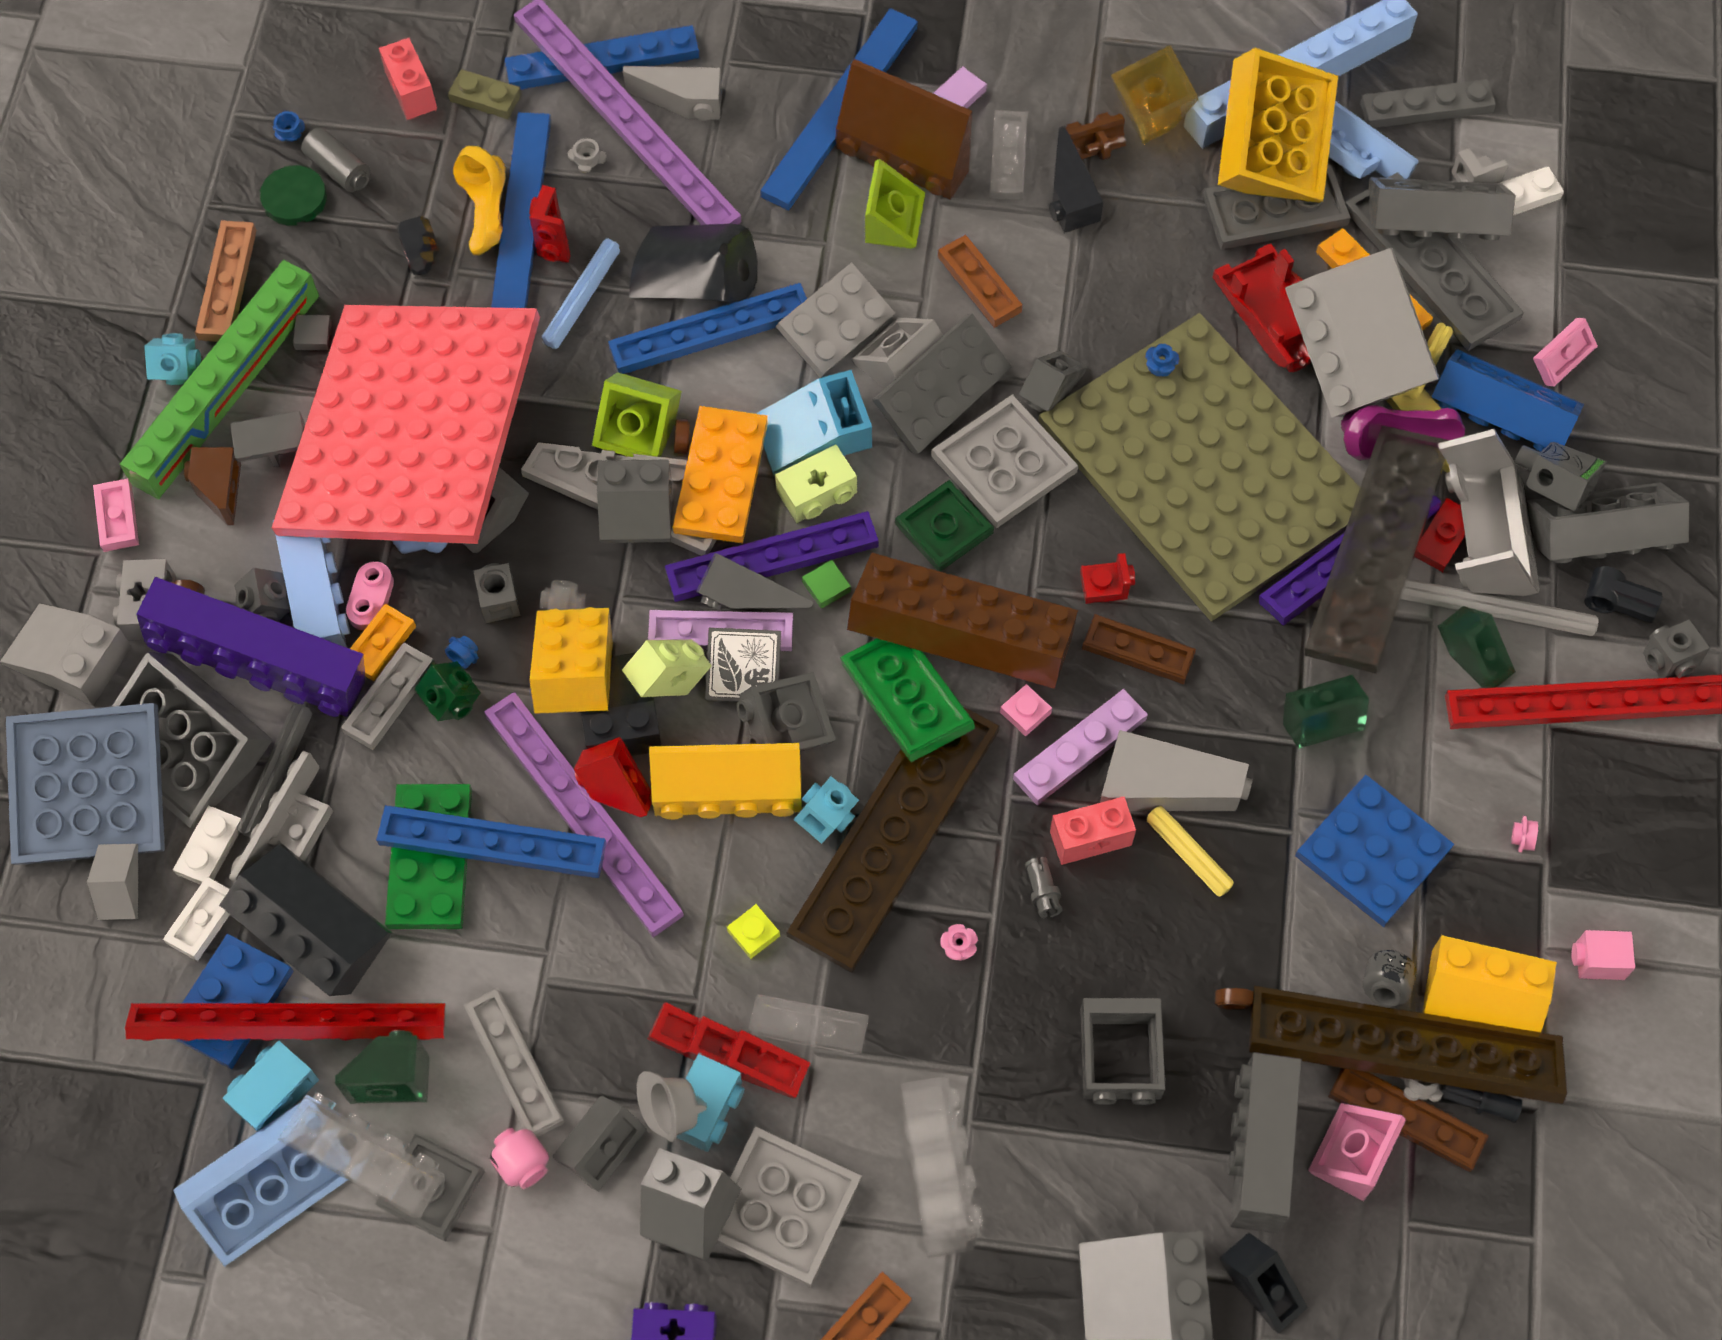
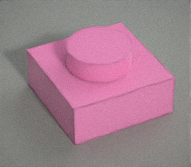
[1000,684,1052,736]

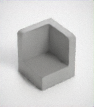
[1451,148,1509,183]

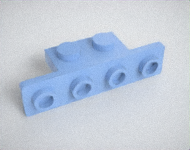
[1329,101,1418,179]

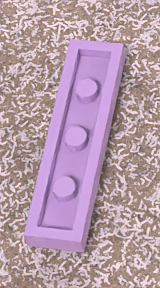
[648,610,793,651]
[1013,689,1148,805]

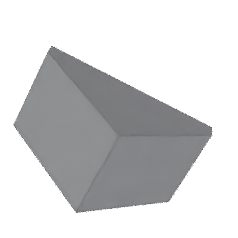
[87,844,138,920]

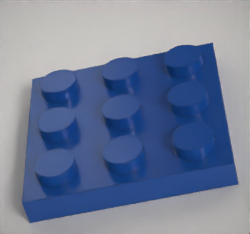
[1295,774,1454,928]

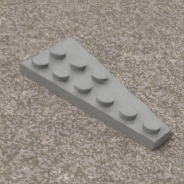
[521,442,717,556]

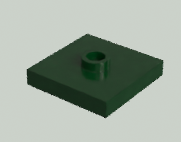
[895,480,994,572]

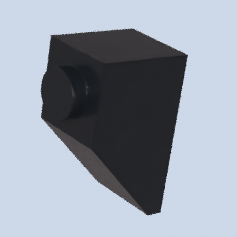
[1220,1233,1308,1334]

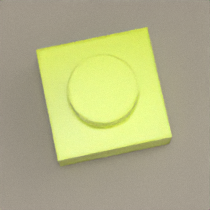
[727,904,780,959]

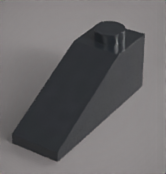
[1049,126,1103,233]

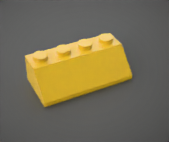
[649,743,802,820]

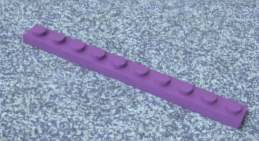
[514,0,741,225]

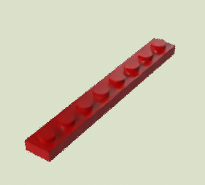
[1445,675,1722,729]
[125,1003,446,1041]

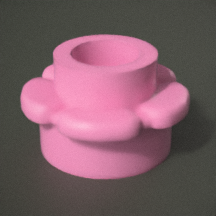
[1511,816,1538,853]
[941,924,978,961]

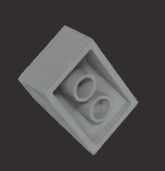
[0,603,132,706]

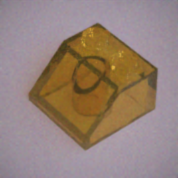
[1111,45,1199,144]

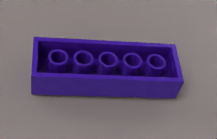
[136,577,366,717]

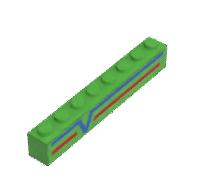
[120,260,319,500]

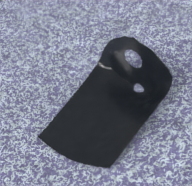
[629,223,758,303]

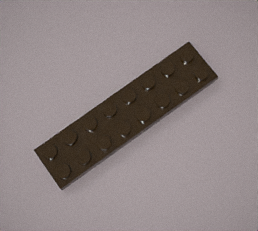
[787,707,1000,973]
[1249,986,1567,1104]

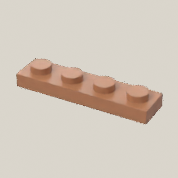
[195,220,257,342]

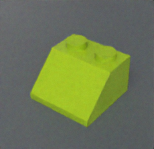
[592,372,682,457]

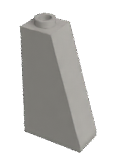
[1100,730,1253,811]

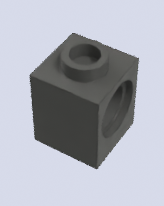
[473,563,521,623]

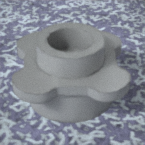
[568,138,607,173]
[1401,1078,1443,1102]

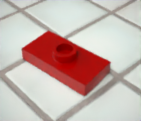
[1412,498,1465,572]

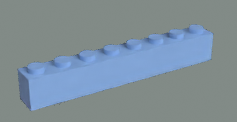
[1184,0,1418,149]

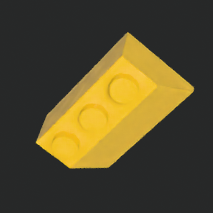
[1422,935,1557,1032]

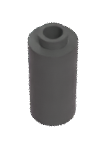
[302,127,370,192]

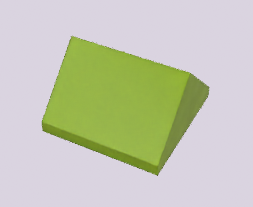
[865,159,925,249]

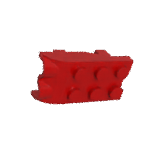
[1212,243,1311,373]

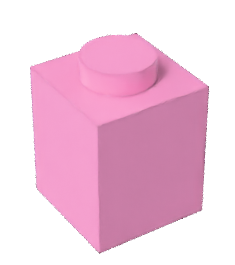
[1571,930,1635,980]

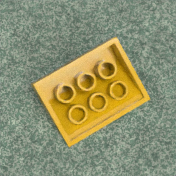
[1218,48,1338,203]

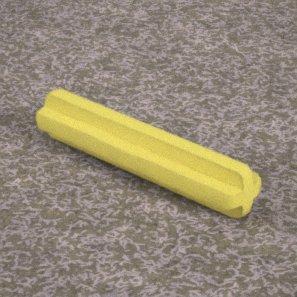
[1403,323,1453,399]
[1147,806,1234,897]

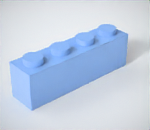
[273,520,350,647]

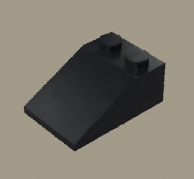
[581,652,662,756]

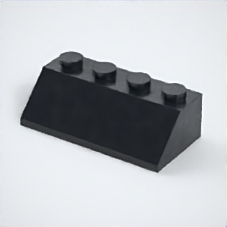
[219,844,392,996]

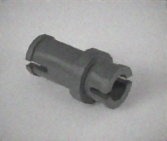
[1025,857,1063,918]

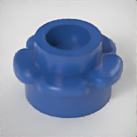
[273,111,305,142]
[1145,344,1179,377]
[445,636,478,669]

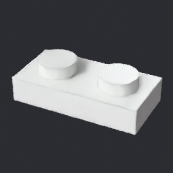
[1500,166,1564,215]
[173,805,241,885]
[163,877,230,961]

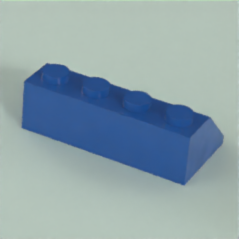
[1431,349,1584,451]

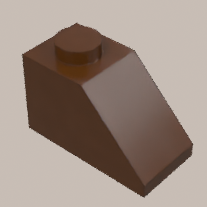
[184,447,241,525]

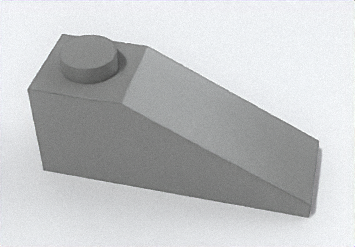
[623,66,722,121]

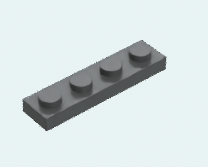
[1360,79,1496,128]

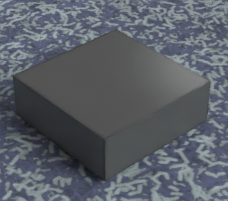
[293,315,332,350]

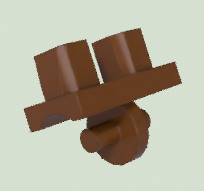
[1066,112,1126,160]

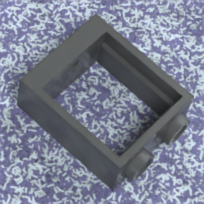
[1080,998,1165,1105]

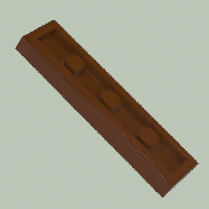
[1328,1068,1489,1172]

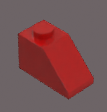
[574,737,652,818]

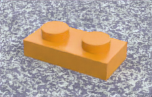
[350,604,416,682]

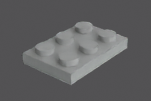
[776,262,896,378]

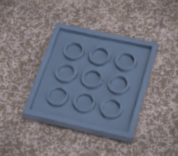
[6,703,165,865]

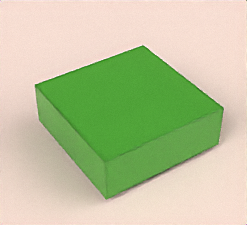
[802,560,851,609]

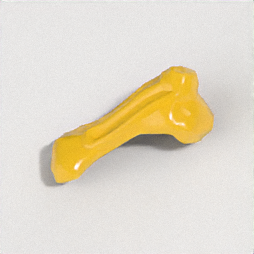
[453,146,505,255]

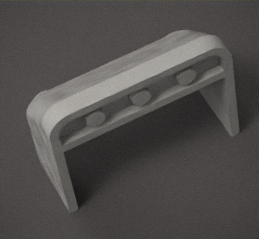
[1438,429,1540,596]

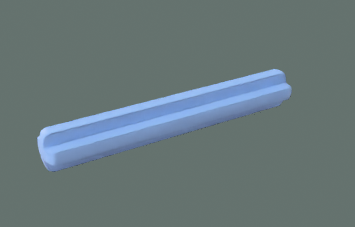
[542,239,620,349]

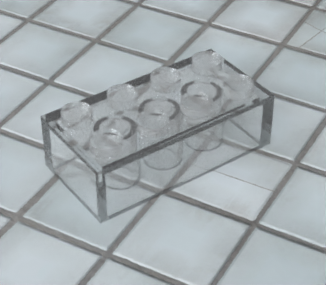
[900,1076,983,1258]

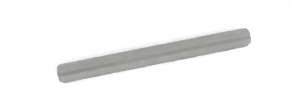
[1384,575,1598,636]

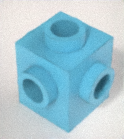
[144,333,201,385]
[793,776,859,844]

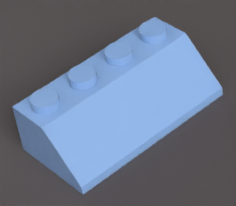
[173,1096,360,1267]

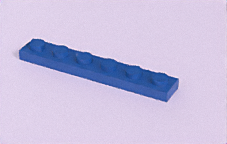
[504,25,699,90]
[608,283,807,374]
[376,805,607,878]

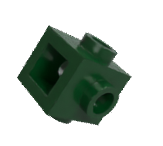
[414,661,481,721]

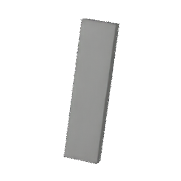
[463,988,565,1137]

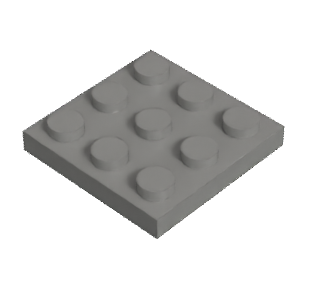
[931,394,1078,529]
[716,1126,862,1287]

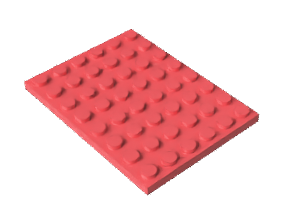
[272,305,540,544]

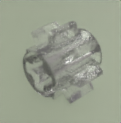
[540,580,586,610]

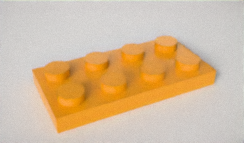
[673,406,768,543]

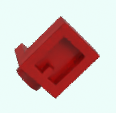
[1080,553,1135,604]

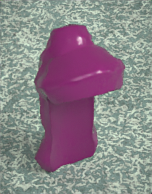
[1341,405,1465,461]

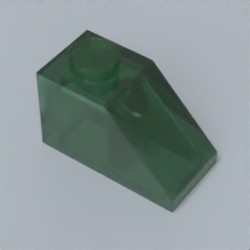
[1437,606,1516,688]

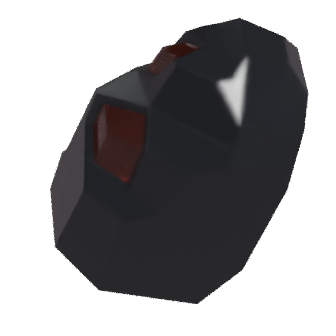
[397,216,439,275]

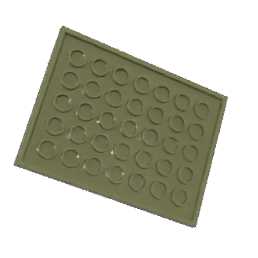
[1038,312,1376,622]

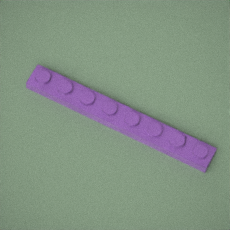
[484,692,684,938]

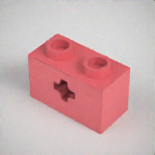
[379,38,437,120]
[1050,796,1136,865]

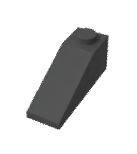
[696,553,814,611]

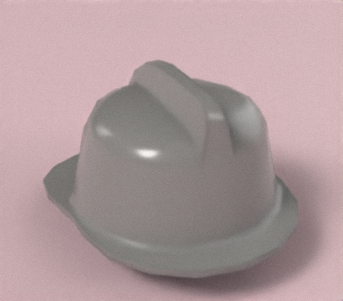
[637,1071,707,1142]

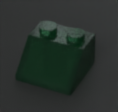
[335,1031,430,1104]

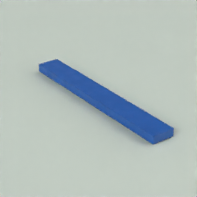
[760,8,918,211]
[491,112,551,308]

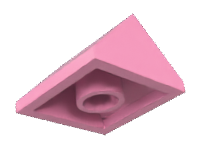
[1308,1103,1406,1201]

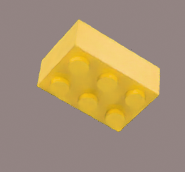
[530,607,613,714]

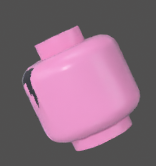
[490,1128,549,1189]

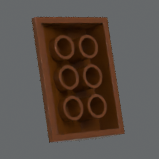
[836,59,973,200]

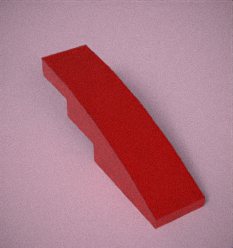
[647,1002,811,1099]

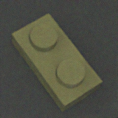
[448,69,521,120]

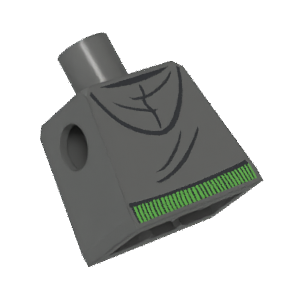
[1515,442,1607,512]

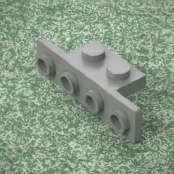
[229,751,333,883]

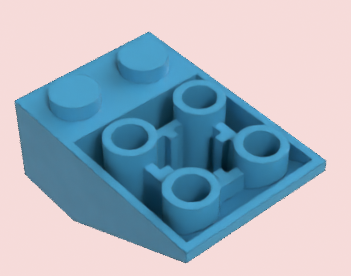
[756,370,872,475]

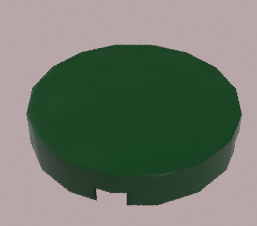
[260,165,327,226]

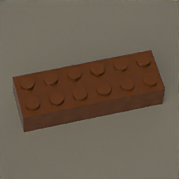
[847,553,1078,689]

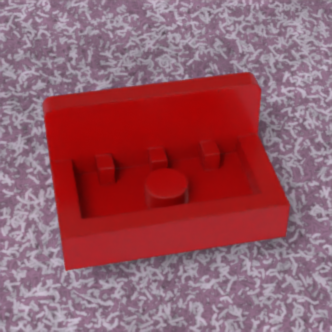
[529,185,571,263]

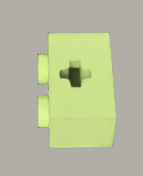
[775,444,857,523]
[622,639,712,697]

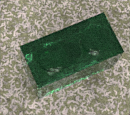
[1283,675,1369,749]

